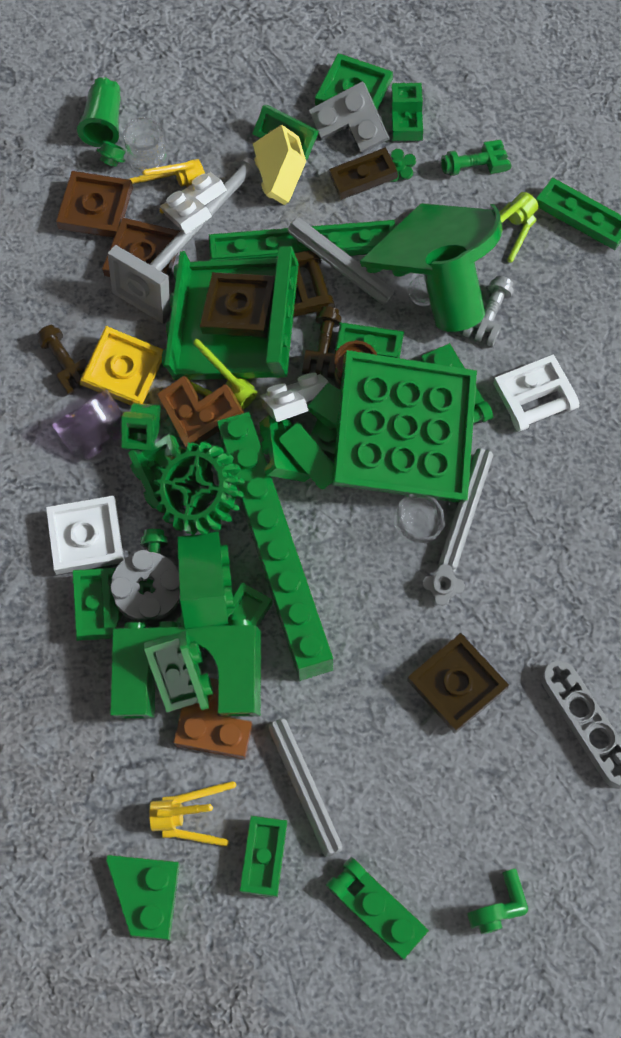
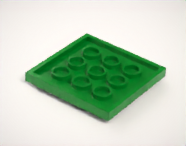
[332,350,477,503]

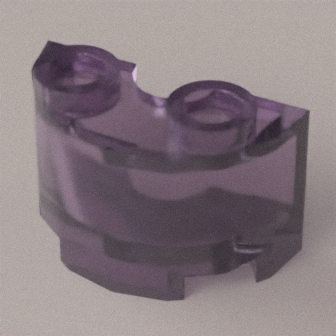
[52,388,123,460]

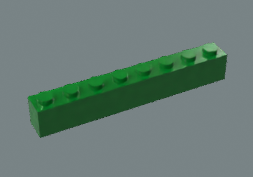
[217,412,333,681]

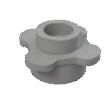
[423,564,465,606]

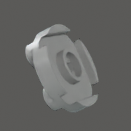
[111,550,180,622]

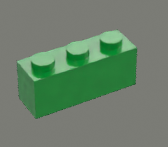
[178,532,234,629]

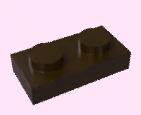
[329,147,398,200]

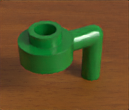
[467,869,528,935]

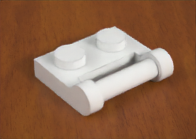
[493,354,579,432]

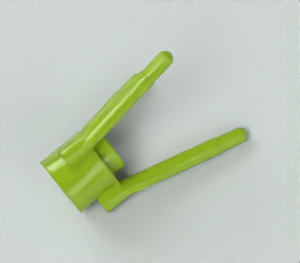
[499,192,538,263]
[190,339,257,410]

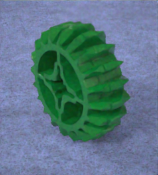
[152,442,245,535]

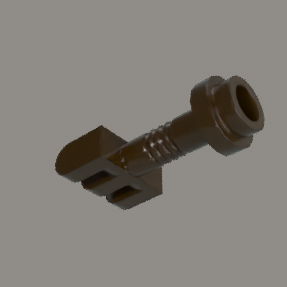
[302,306,342,378]
[37,325,88,395]

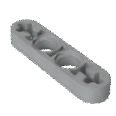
[542,660,621,789]

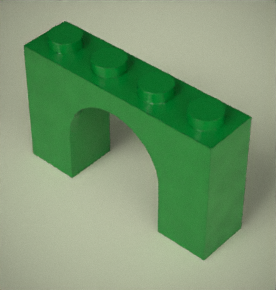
[111,619,261,719]

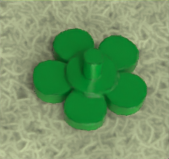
[391,149,416,182]

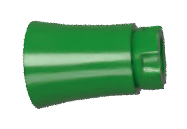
[77,77,121,147]

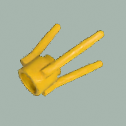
[129,159,205,214]
[149,781,236,846]

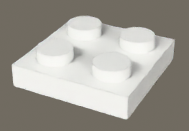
[46,496,124,575]

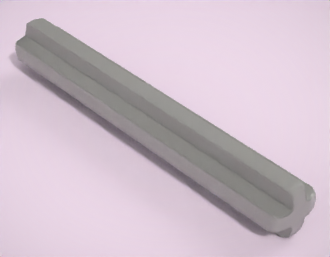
[287,218,394,305]
[438,448,493,572]
[269,718,342,857]

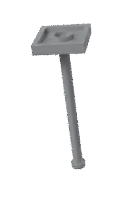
[108,157,258,323]

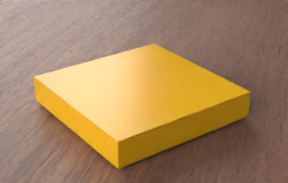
[80,326,163,406]

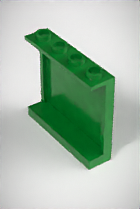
[162,246,299,380]

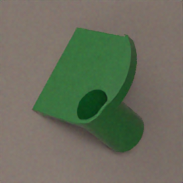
[360,203,502,332]

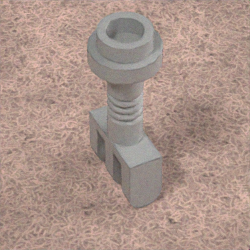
[463,276,514,347]

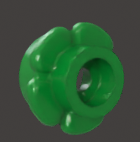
[96,141,126,167]

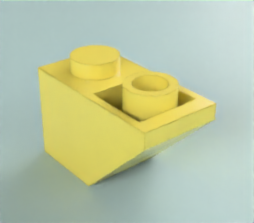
[253,125,306,205]

